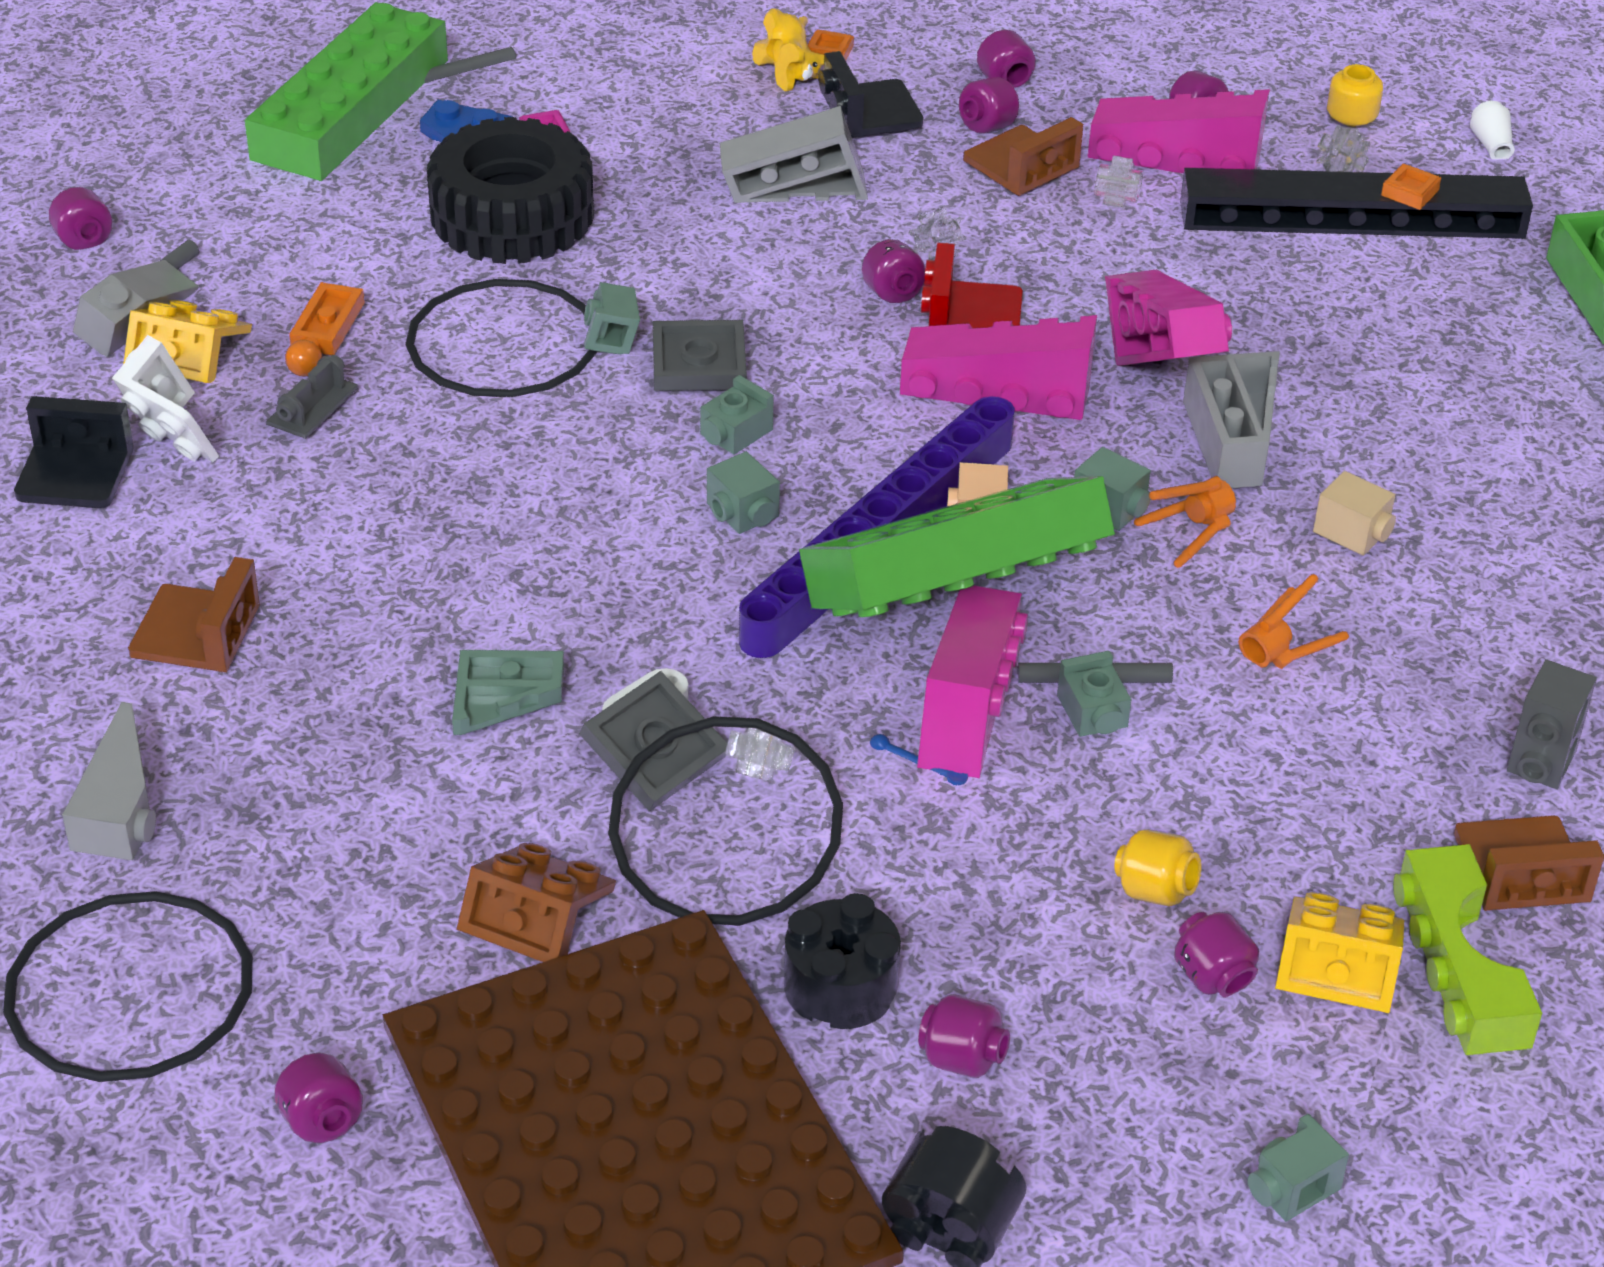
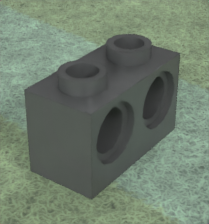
[1507,659,1597,790]

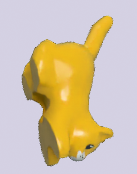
[752,8,824,91]

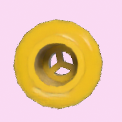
[1327,64,1383,126]
[1114,829,1202,906]

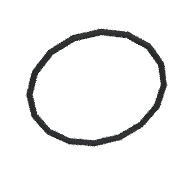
[405,279,597,397]
[608,716,843,926]
[3,891,252,1082]

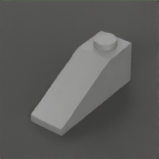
[73,260,199,357]
[62,702,156,861]

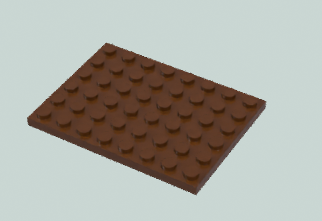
[382,910,903,1267]

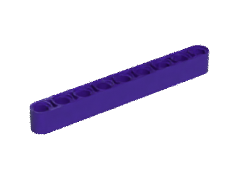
[739,396,1015,658]

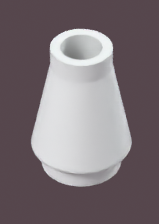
[1470,101,1515,159]

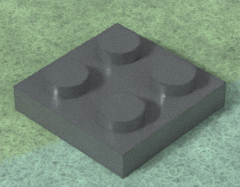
[653,320,747,391]
[579,671,731,812]

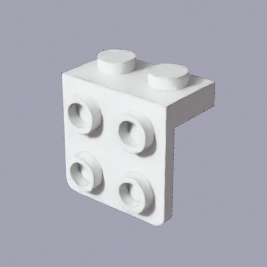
[112,335,219,462]

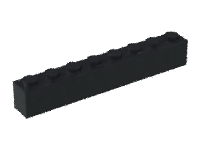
[1180,167,1533,239]

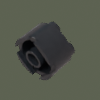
[784,893,901,1029]
[882,1126,1026,1267]

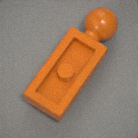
[285,282,365,377]

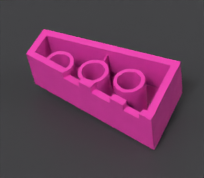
[1088,89,1270,174]
[1105,269,1232,366]
[900,315,1097,420]
[917,585,1028,778]

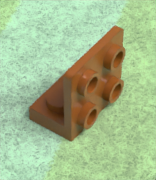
[963,117,1084,196]
[128,557,260,673]
[1454,815,1604,911]
[456,843,616,962]

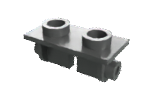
[266,355,358,439]

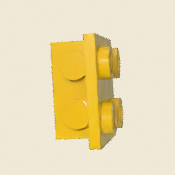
[123,300,252,383]
[1275,892,1405,1013]

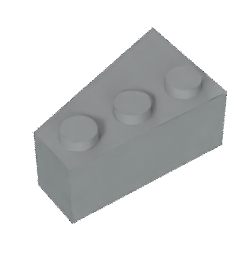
[719,106,868,203]
[1183,351,1280,488]

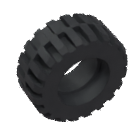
[427,117,594,264]

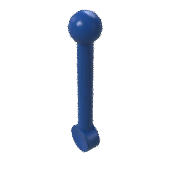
[870,734,968,785]

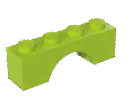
[1393,844,1543,1055]

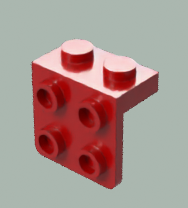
[921,243,1023,329]

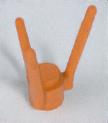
[1134,476,1236,568]
[1238,574,1349,669]

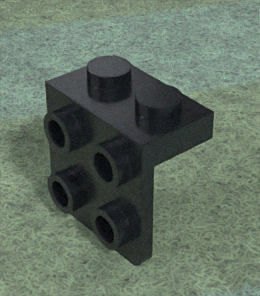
[818,51,924,138]
[14,396,134,508]

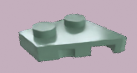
[452,650,564,735]

